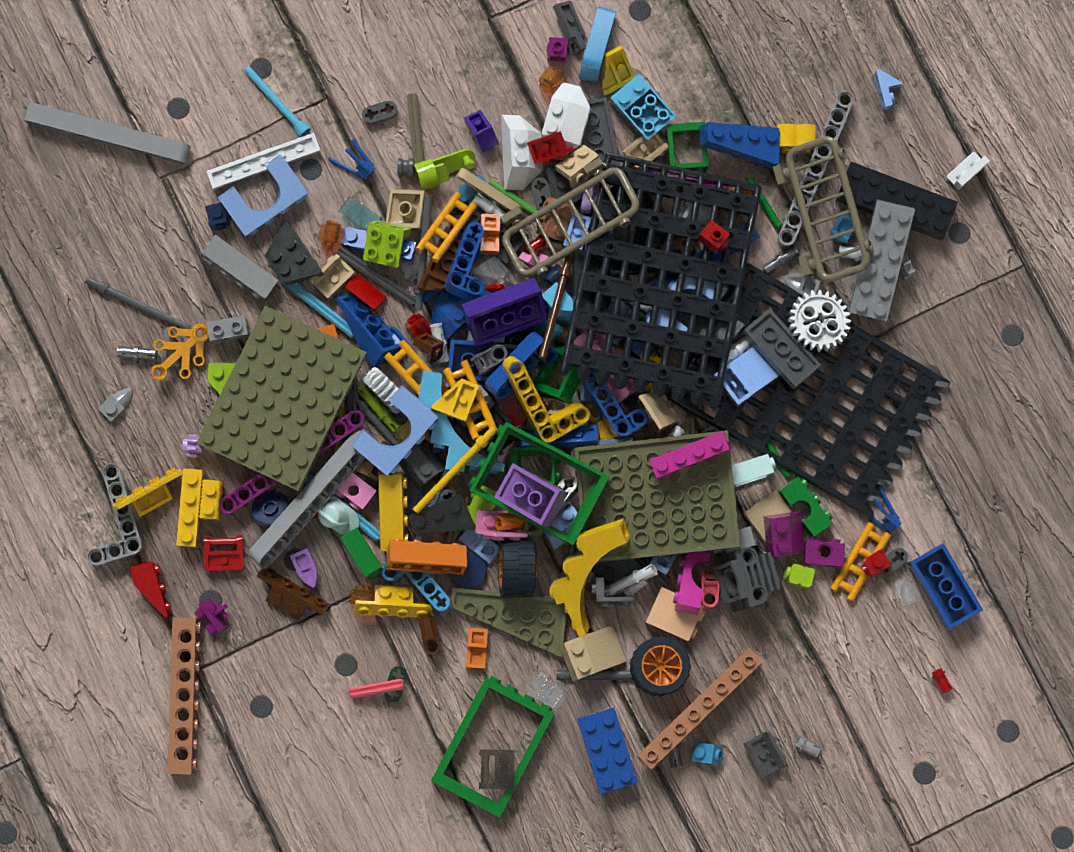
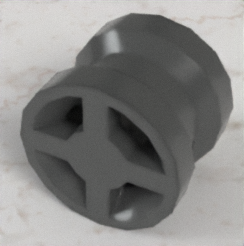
[397,158,413,177]

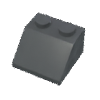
[398,439,446,490]

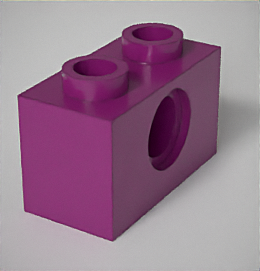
[803,537,845,568]

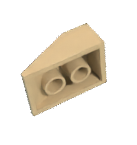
[636,391,678,435]
[559,625,626,682]

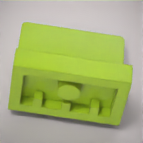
[363,221,412,268]

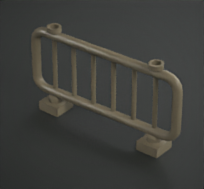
[773,136,873,282]
[502,157,640,277]

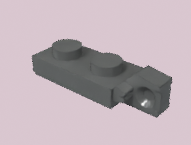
[553,1,586,54]

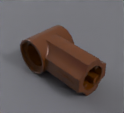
[418,616,441,656]

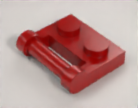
[204,535,244,571]

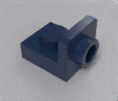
[205,202,230,231]

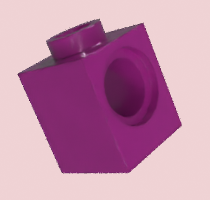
[547,37,568,63]

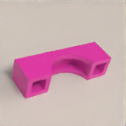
[650,431,732,480]
[673,551,711,615]

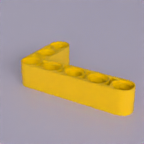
[502,356,590,443]

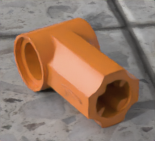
[494,512,526,531]

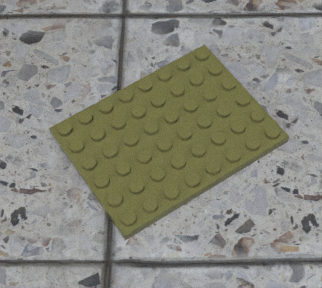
[196,306,368,492]
[574,430,741,563]

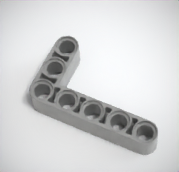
[87,463,144,567]

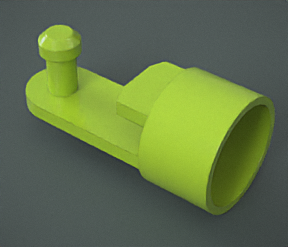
[413,149,476,191]

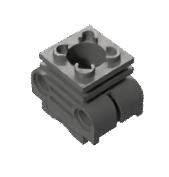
[713,547,781,612]

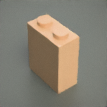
[645,587,706,642]

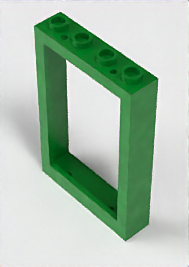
[468,422,610,546]
[431,675,555,818]

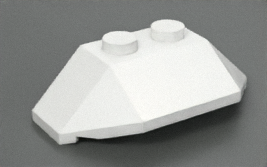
[541,82,591,160]
[501,115,543,191]

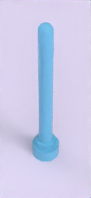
[245,67,311,137]

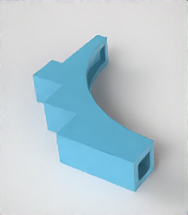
[418,370,505,475]

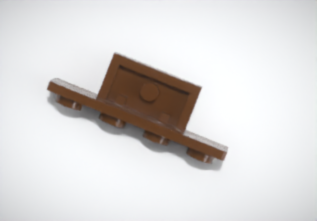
[257,568,330,620]

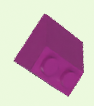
[763,511,805,557]

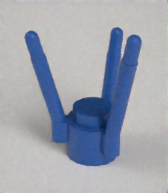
[328,139,375,180]
[867,485,902,533]

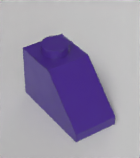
[464,109,500,153]

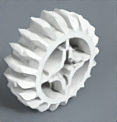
[363,367,400,414]

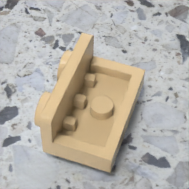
[622,133,669,170]
[556,144,599,189]
[310,254,356,300]

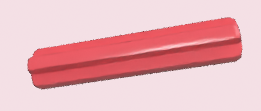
[349,679,405,699]

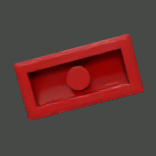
[345,274,387,312]

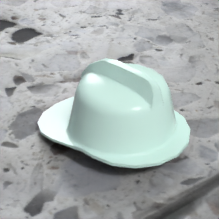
[318,496,359,535]

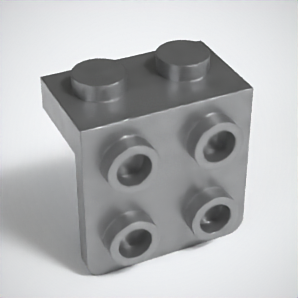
[591,578,635,607]

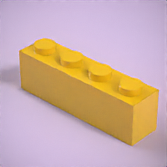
[176,468,205,548]
[379,472,409,551]

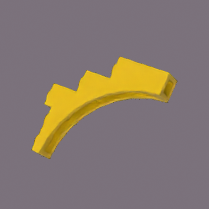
[549,519,630,637]

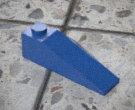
[336,293,410,367]

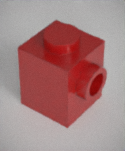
[698,220,730,254]

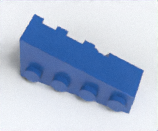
[700,122,779,170]

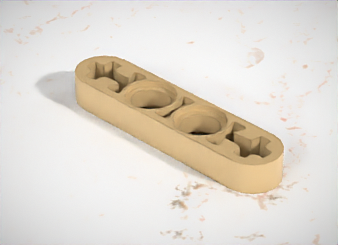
[456,168,522,212]

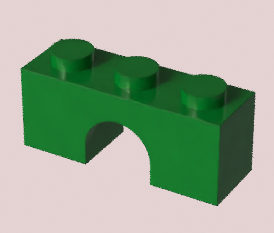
[778,477,833,537]

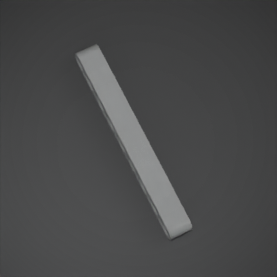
[777,91,854,249]
[24,102,191,165]
[249,428,376,569]

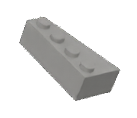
[200,235,278,300]

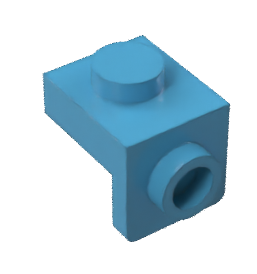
[830,211,854,243]
[691,742,724,765]

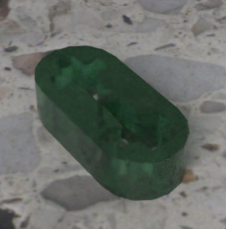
[384,666,407,703]

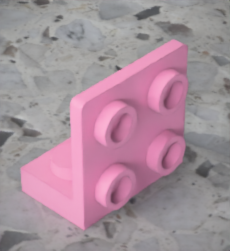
[475,510,528,541]

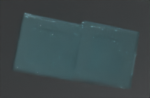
[339,196,383,231]

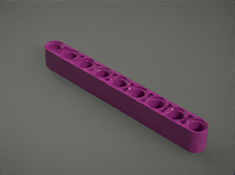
[219,411,366,514]

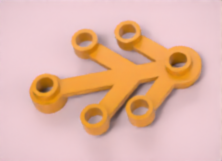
[150,324,209,380]

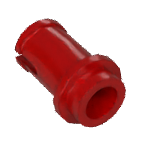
[524,235,546,255]
[931,668,953,694]

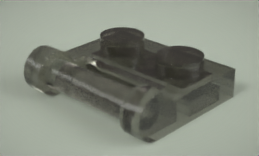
[479,749,515,789]

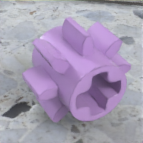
[182,434,204,458]

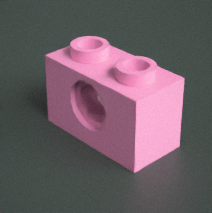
[335,473,378,511]

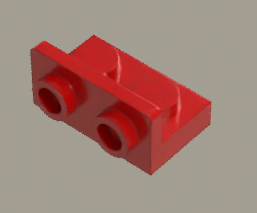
[527,131,574,165]

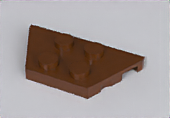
[416,226,469,291]

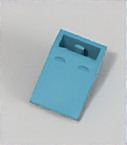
[610,74,676,141]

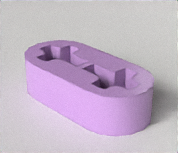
[581,178,594,214]

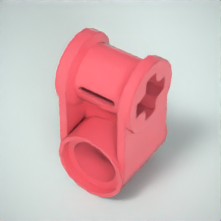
[700,571,720,609]

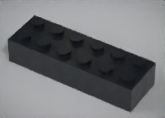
[835,161,958,241]

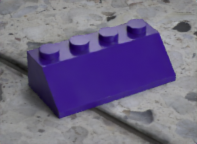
[461,278,548,347]

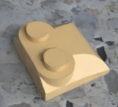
[386,189,428,231]

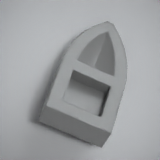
[784,273,823,296]
[98,388,133,422]

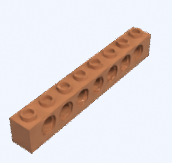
[168,618,201,774]
[637,648,763,772]

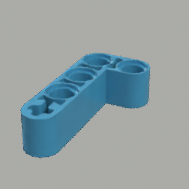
[579,6,616,84]
[381,564,453,614]

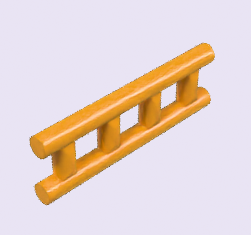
[415,192,478,263]
[384,339,449,396]
[443,360,497,440]
[830,522,892,602]

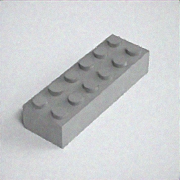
[849,199,915,321]

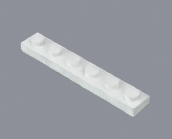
[207,133,321,190]

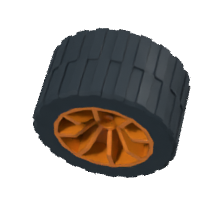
[498,539,537,598]
[630,636,691,696]

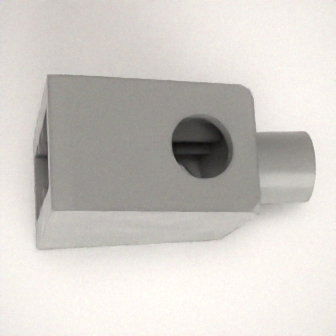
[714,526,759,554]

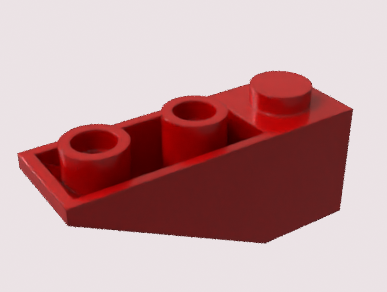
[130,561,172,618]

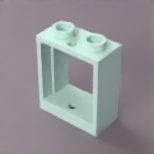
[732,454,776,487]

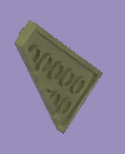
[451,588,566,658]

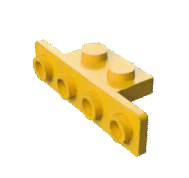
[111,468,183,517]
[353,585,433,619]

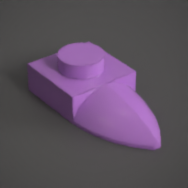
[290,548,317,587]

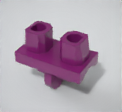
[194,598,230,635]

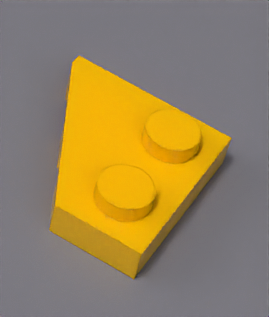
[601,46,635,96]
[431,378,480,422]

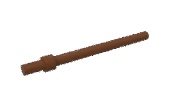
[538,255,573,360]

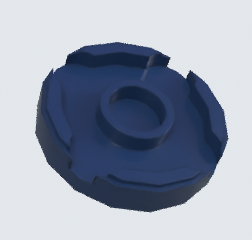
[252,491,289,528]
[448,551,486,589]

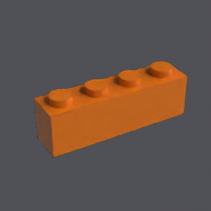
[387,539,467,575]

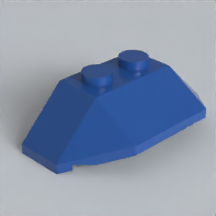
[431,279,492,341]

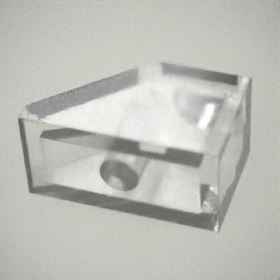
[468,255,510,288]
[891,577,921,608]

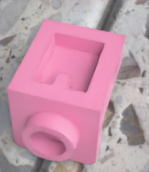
[518,252,549,269]

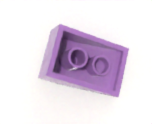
[494,463,568,527]

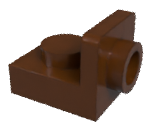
[413,333,444,364]

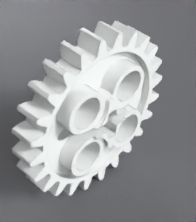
[788,290,851,352]

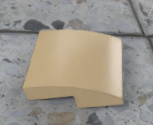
[743,490,792,545]

